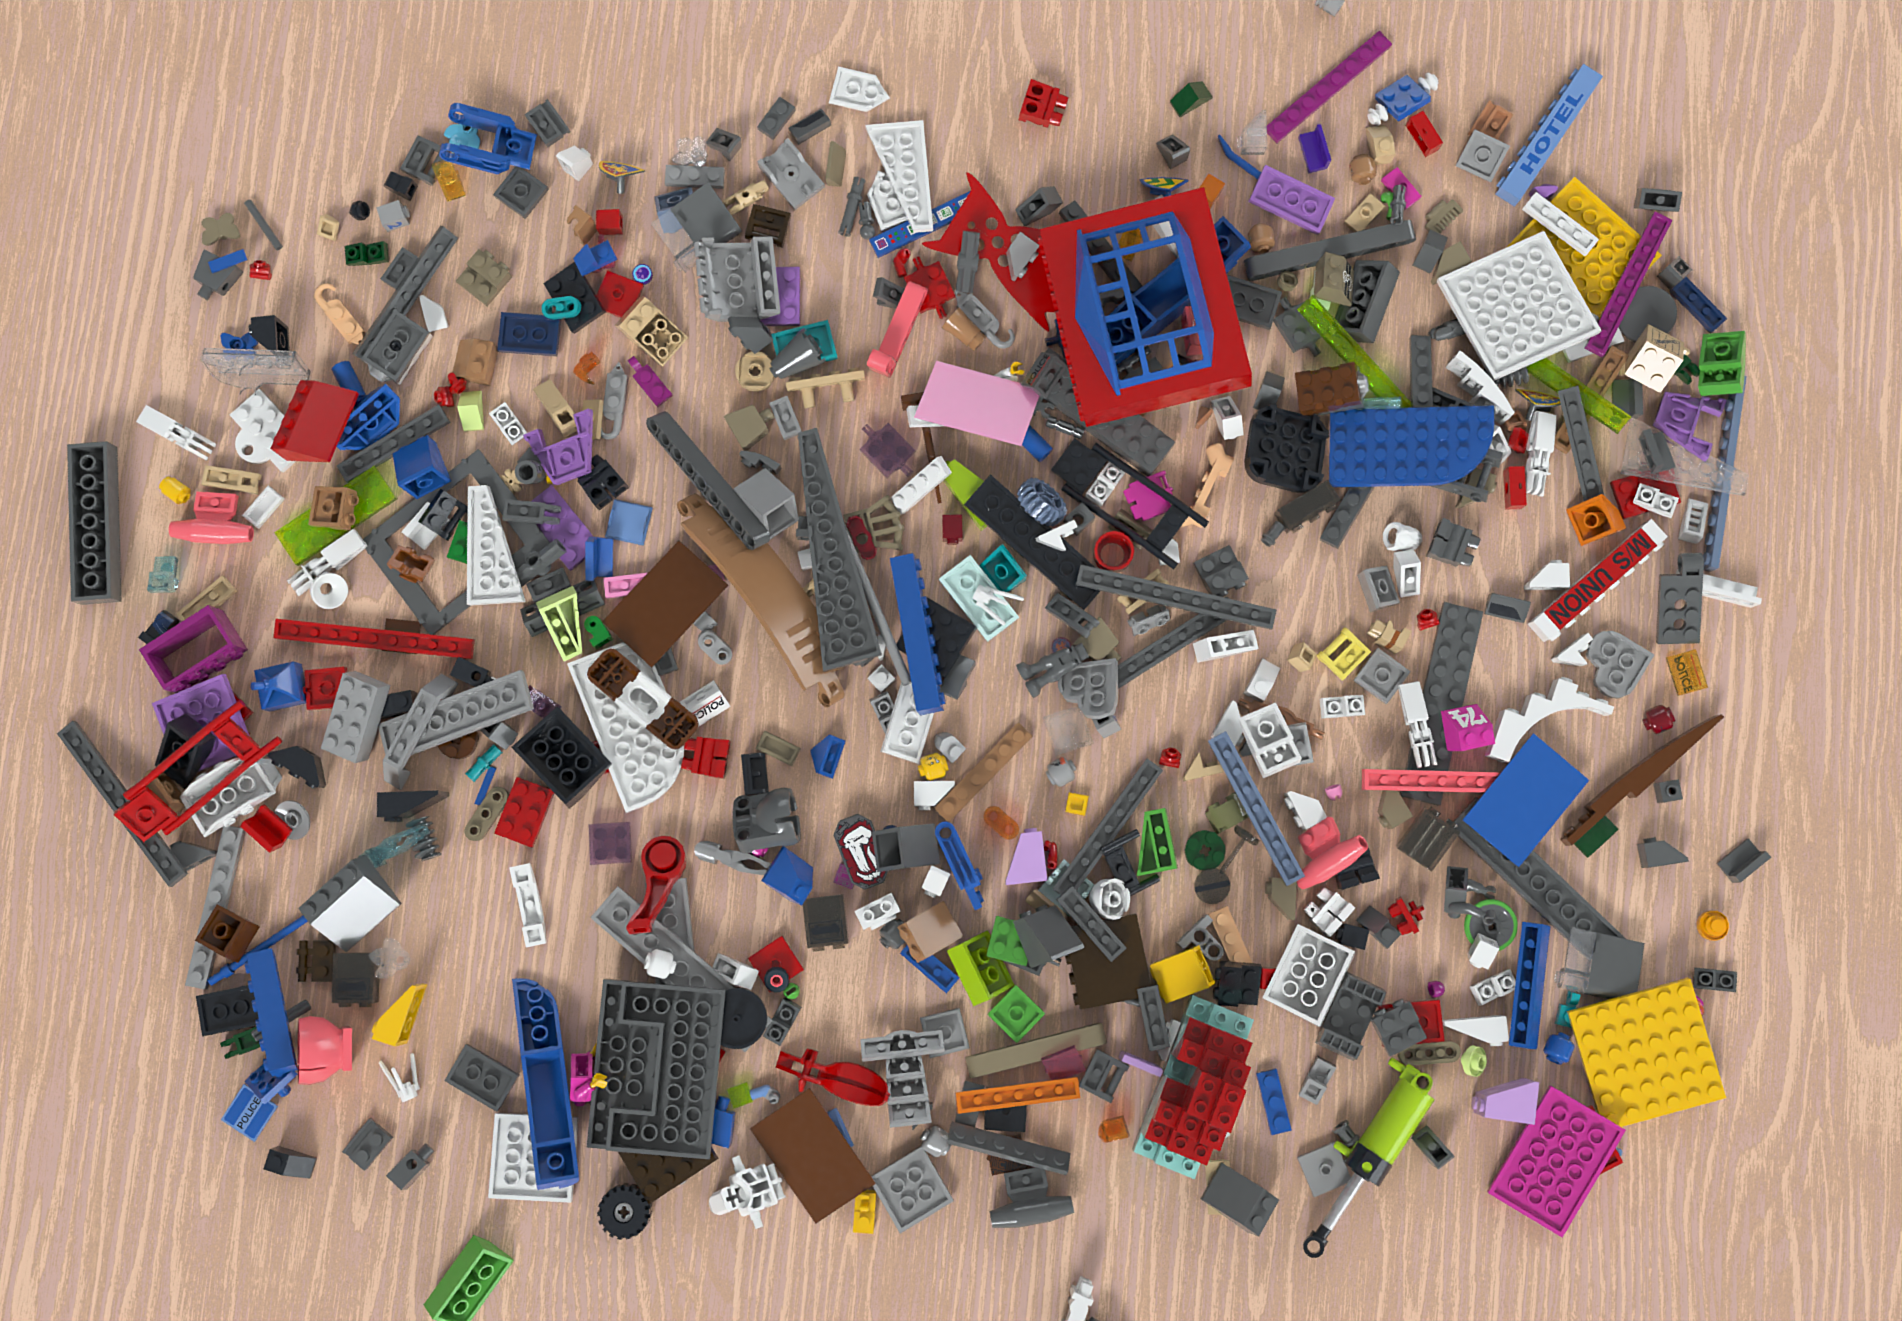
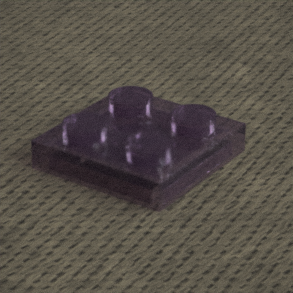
[588,822,632,865]

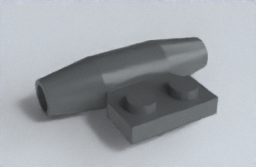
[989,1167,1074,1228]

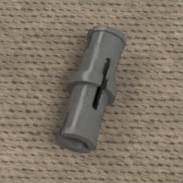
[1390,185,1406,225]

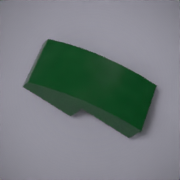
[344,241,389,266]
[1574,816,1619,858]

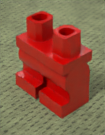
[1018,79,1069,128]
[681,737,731,779]

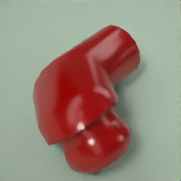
[893,248,911,278]
[1043,840,1058,869]

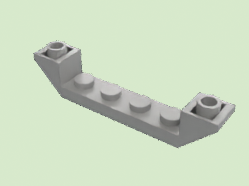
[383,674,458,790]

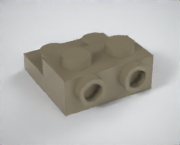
[456,249,512,307]

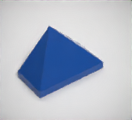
[810,735,846,779]

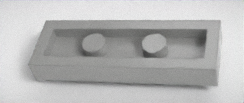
[665,165,725,189]

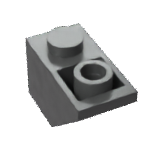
[728,316,773,354]

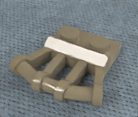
[843,495,905,553]

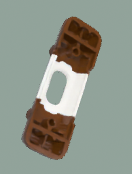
[587,649,699,750]

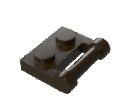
[745,204,791,248]

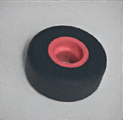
[764,967,789,993]

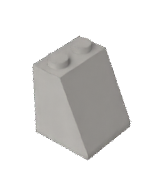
[734,468,799,539]

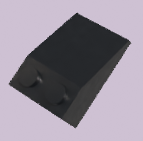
[155,713,216,789]
[377,790,449,822]

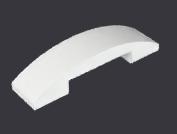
[509,863,547,947]

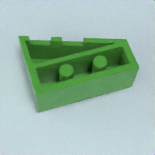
[1137,808,1178,876]

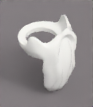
[1383,522,1423,551]

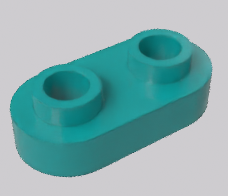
[541,296,581,320]

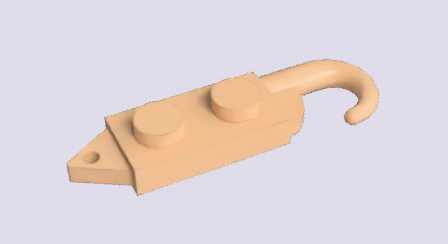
[314,283,366,345]

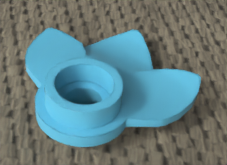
[444,124,480,153]

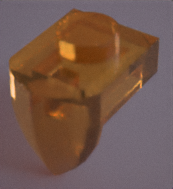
[573,351,600,385]
[1098,1115,1130,1143]

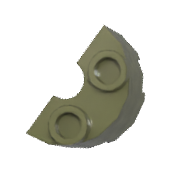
[1205,792,1248,834]

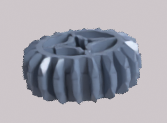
[1017,478,1067,526]

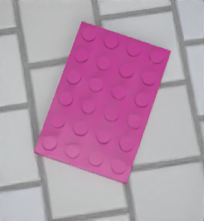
[1487,1085,1626,1238]

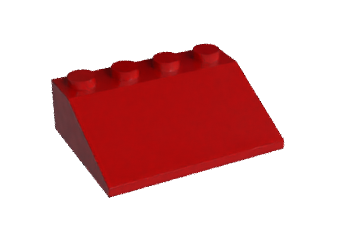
[270,380,359,463]

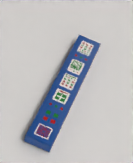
[869,191,970,258]

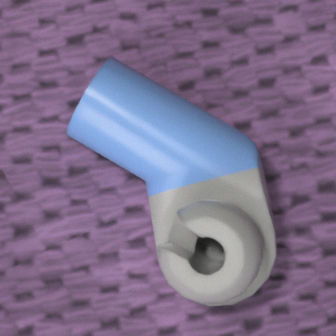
[750,1085,780,1104]

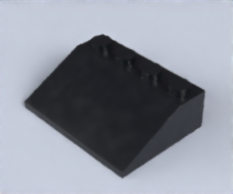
[512,706,612,809]

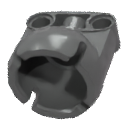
[732,788,801,854]

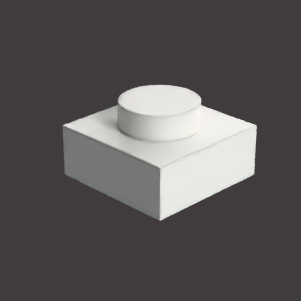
[867,664,896,693]

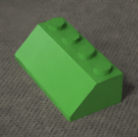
[423,1235,514,1321]

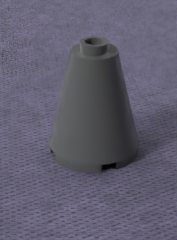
[769,328,826,379]

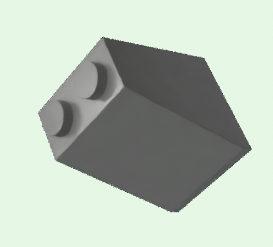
[872,823,940,872]
[1013,905,1084,968]

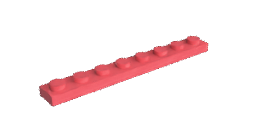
[1362,769,1500,793]

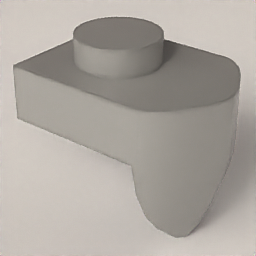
[934,732,966,763]

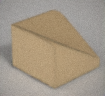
[1287,642,1317,672]

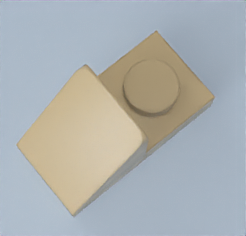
[1183,753,1224,782]

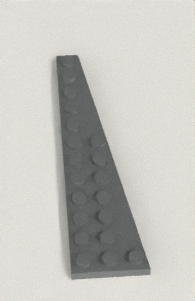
[798,428,882,672]

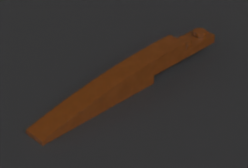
[1560,714,1724,846]

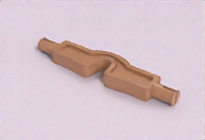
[1237,698,1325,740]

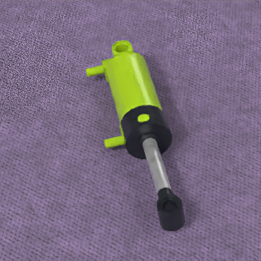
[1303,1057,1435,1258]

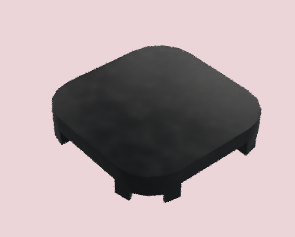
[1244,404,1330,493]

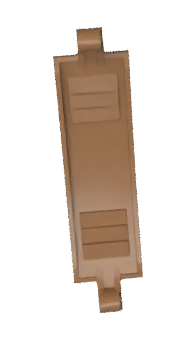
[677,493,845,708]

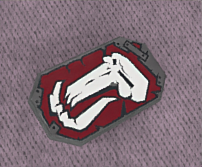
[833,814,888,890]

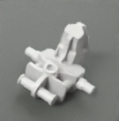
[709,1155,786,1229]

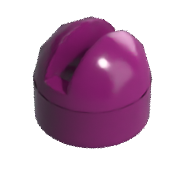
[1427,981,1445,998]

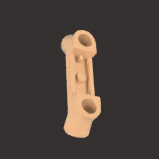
[1181,443,1234,528]

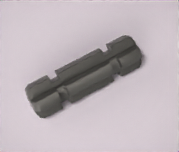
[1046,416,1084,439]

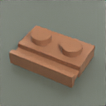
[1468,100,1513,140]

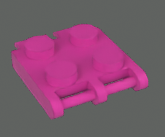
[1123,470,1173,522]

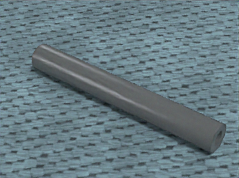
[244,200,283,250]

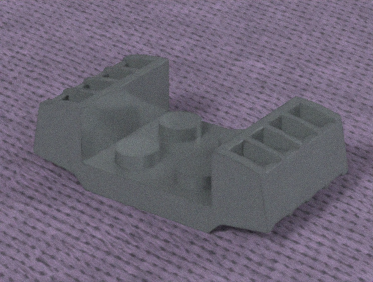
[1315,972,1386,1061]

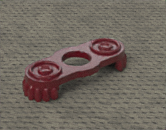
[846,515,877,560]

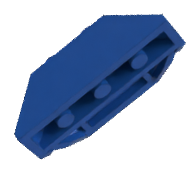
[337,383,400,450]

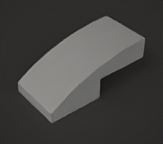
[1299,1056,1336,1105]

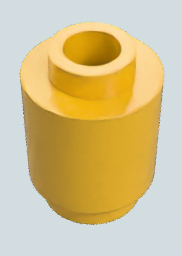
[159,476,191,504]

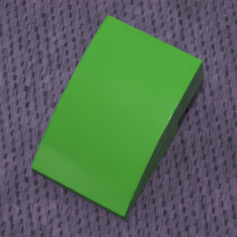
[1698,331,1746,396]

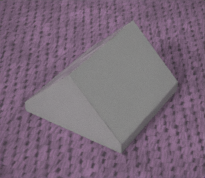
[1357,566,1400,612]

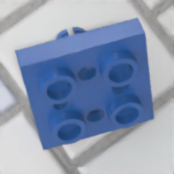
[244,1064,298,1104]

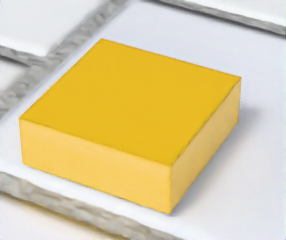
[1065,792,1089,816]

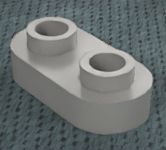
[698,630,732,665]

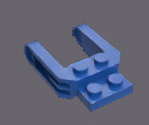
[439,103,537,175]
[935,822,984,910]

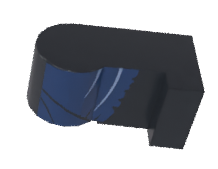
[138,610,179,644]

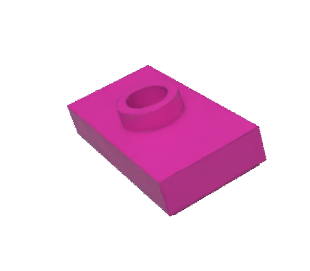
[1381,167,1422,210]

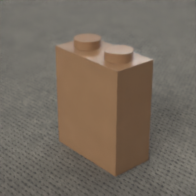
[898,901,964,963]

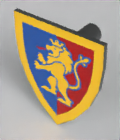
[599,161,645,194]
[1515,389,1561,421]

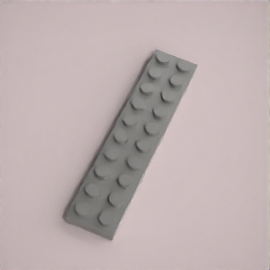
[590,886,773,1052]

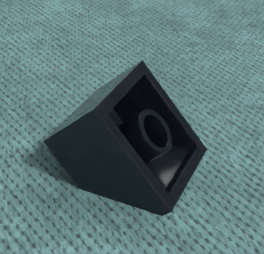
[249,315,291,365]

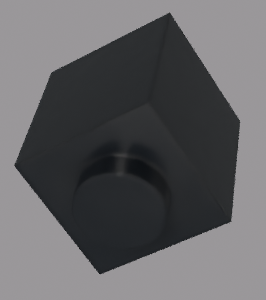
[1335,923,1369,950]

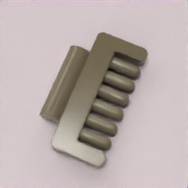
[1425,199,1463,233]

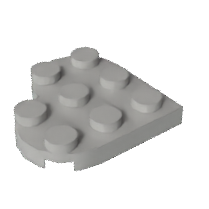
[1586,631,1654,699]
[1058,658,1118,719]

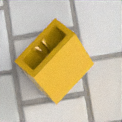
[1150,945,1215,1004]

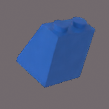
[393,435,451,499]

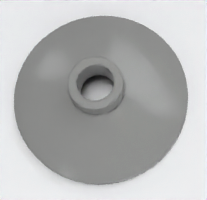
[274,800,310,840]

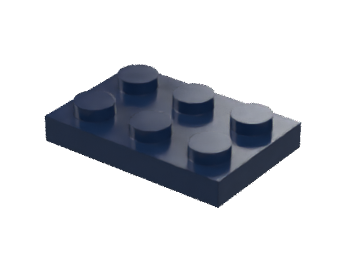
[497,312,561,357]

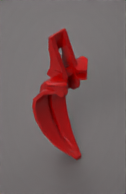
[775,1048,890,1106]

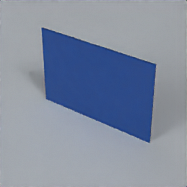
[1463,733,1589,867]

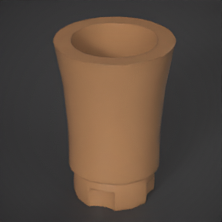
[942,307,986,351]

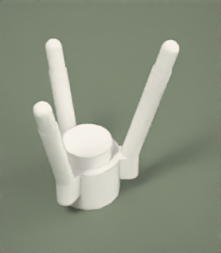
[973,585,1024,626]
[379,1053,420,1102]

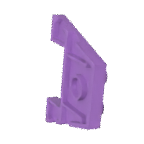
[1652,392,1726,462]
[523,408,593,485]

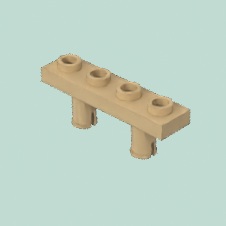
[786,367,865,409]

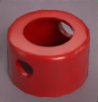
[1093,531,1134,573]

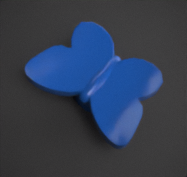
[220,332,258,361]

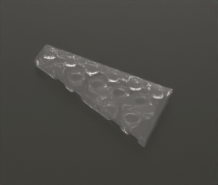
[1621,417,1749,496]

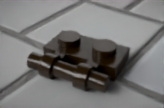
[296,940,336,982]

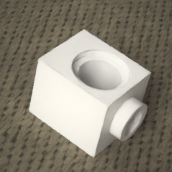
[1467,933,1499,969]

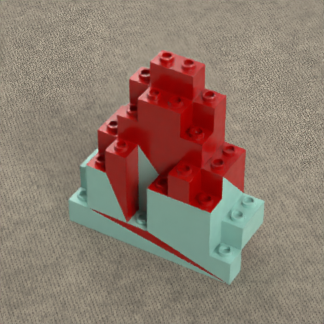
[1132,994,1254,1179]

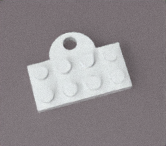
[230,389,296,473]

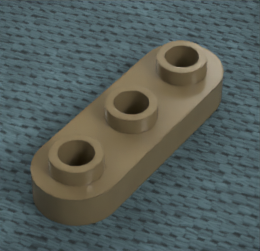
[465,787,509,841]
[1398,1041,1461,1065]

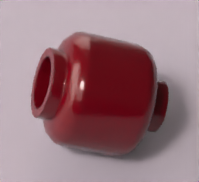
[1642,705,1676,734]

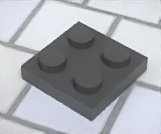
[493,166,549,219]

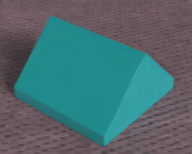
[979,544,1027,597]

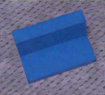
[585,537,613,581]

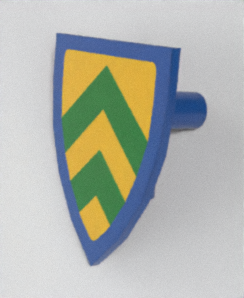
[1139,177,1189,197]

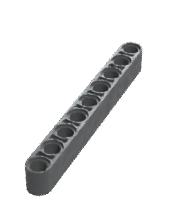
[1243,220,1416,281]
[646,411,770,550]

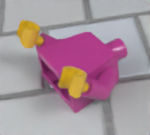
[570,1043,607,1106]

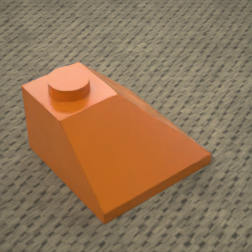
[1566,494,1627,546]

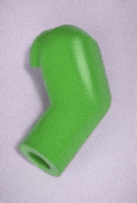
[1381,191,1395,221]

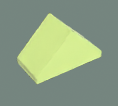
[457,391,484,431]

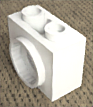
[854,893,901,930]

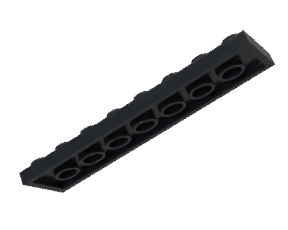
[964,474,1100,610]

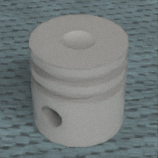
[1315,0,1345,17]

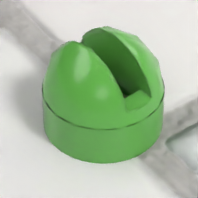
[783,983,800,999]

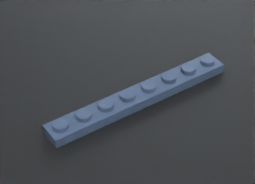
[1208,731,1305,886]

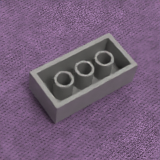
[321,671,391,763]

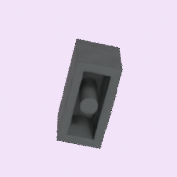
[1634,188,1682,212]

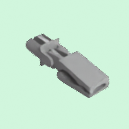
[694,841,772,875]

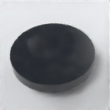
[721,988,768,1049]

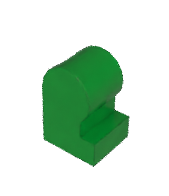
[584,616,614,649]

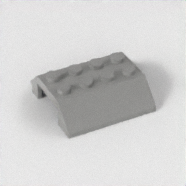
[694,237,780,322]

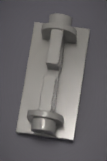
[1127,604,1170,636]

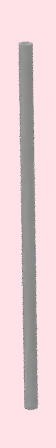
[797,436,911,686]

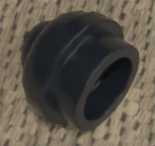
[349,201,370,221]

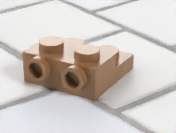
[308,486,359,530]

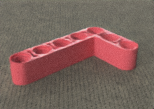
[867,281,928,378]

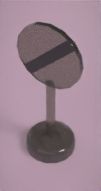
[1194,825,1261,904]

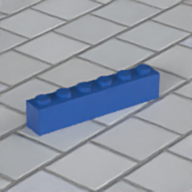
[1509,922,1550,1049]
[244,948,298,1077]

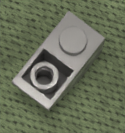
[1006,232,1039,282]

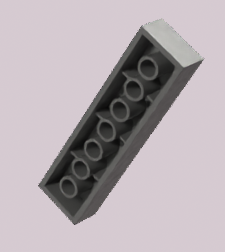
[1045,348,1175,477]
[67,441,122,605]

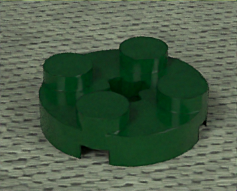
[1184,830,1226,871]

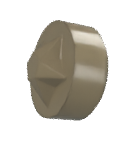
[1277,271,1298,291]

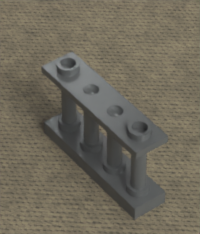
[1431,449,1503,502]

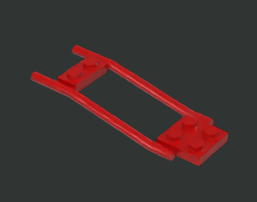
[114,700,282,842]

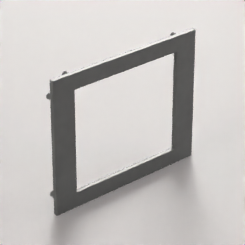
[363,449,550,635]

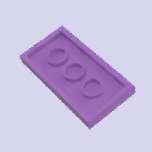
[1248,165,1335,235]
[531,485,594,571]

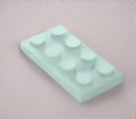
[939,555,1019,642]

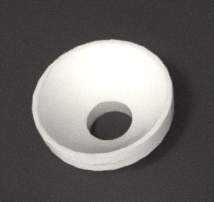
[310,573,348,609]

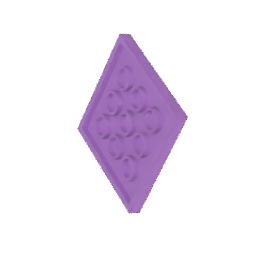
[152,674,249,772]

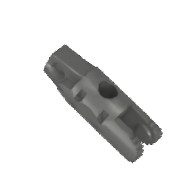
[1428,318,1466,341]

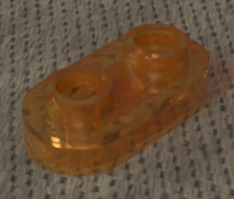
[983,806,1019,840]

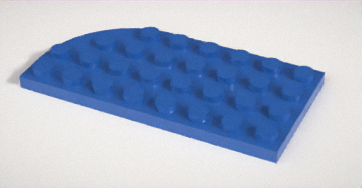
[1329,406,1494,487]

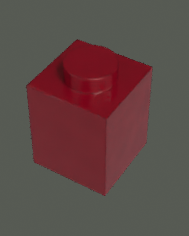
[942,514,963,545]

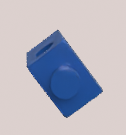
[712,1095,735,1149]

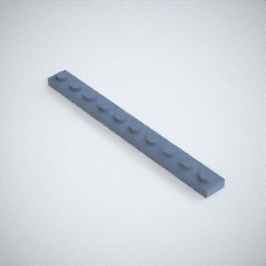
[1703,376,1747,572]

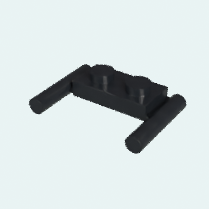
[1100,829,1160,897]

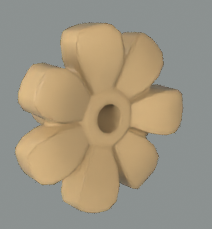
[500,469,523,494]

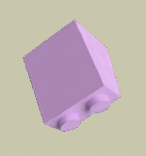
[1005,828,1047,885]
[1471,1078,1539,1125]

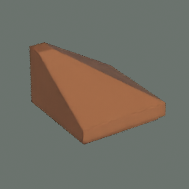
[1195,406,1213,429]
[1504,410,1527,431]

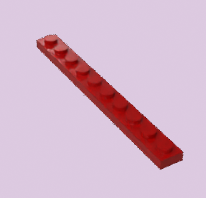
[273,619,475,659]

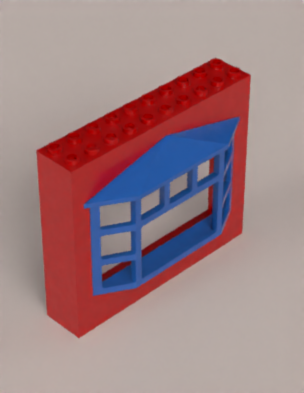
[1037,187,1252,427]

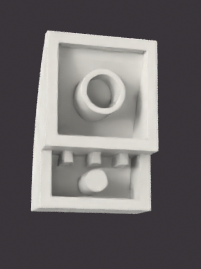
[1238,702,1302,778]

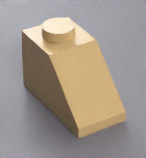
[1365,125,1396,165]

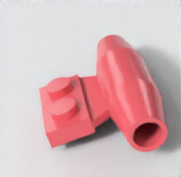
[169,492,254,544]
[1296,817,1368,890]

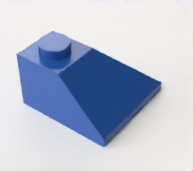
[761,846,813,906]

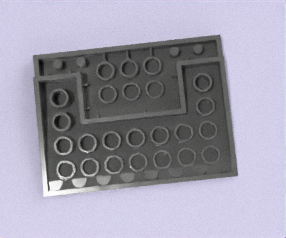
[586,978,726,1159]

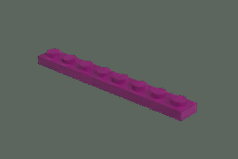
[1264,30,1392,144]
[1584,211,1673,357]

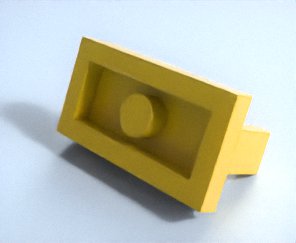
[853,1190,876,1234]

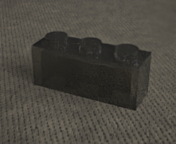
[1274,480,1341,534]

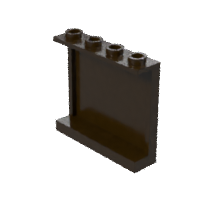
[1065,914,1151,1009]

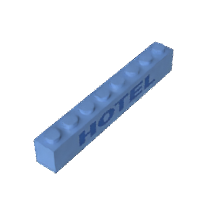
[1495,64,1603,207]

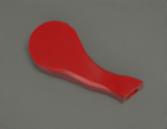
[626,836,687,935]

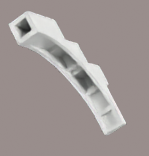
[1485,677,1614,763]

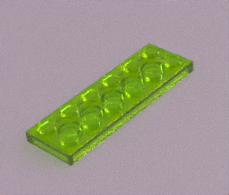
[274,466,398,566]

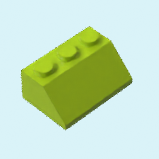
[947,930,1014,1007]

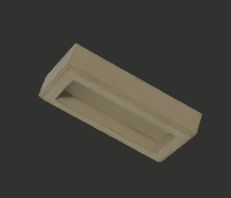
[756,731,801,766]

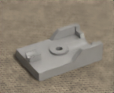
[757,138,825,210]

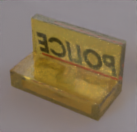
[1666,649,1708,696]

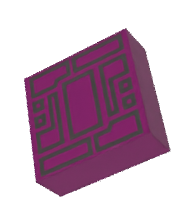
[833,863,854,889]

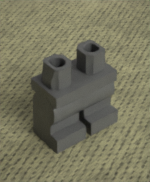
[1426,518,1481,567]

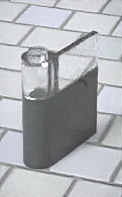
[651,182,742,273]
[1554,927,1645,999]

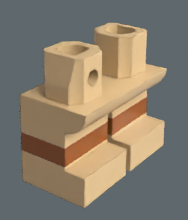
[1367,619,1412,654]

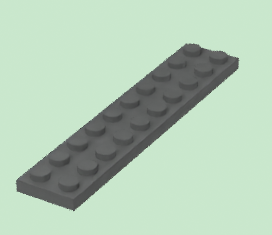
[1400,602,1483,806]
[1448,797,1626,962]

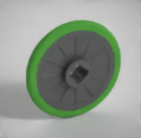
[1464,899,1518,951]

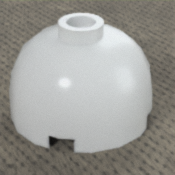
[1089,878,1130,920]

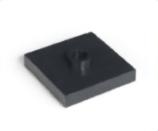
[984,1087,1027,1132]

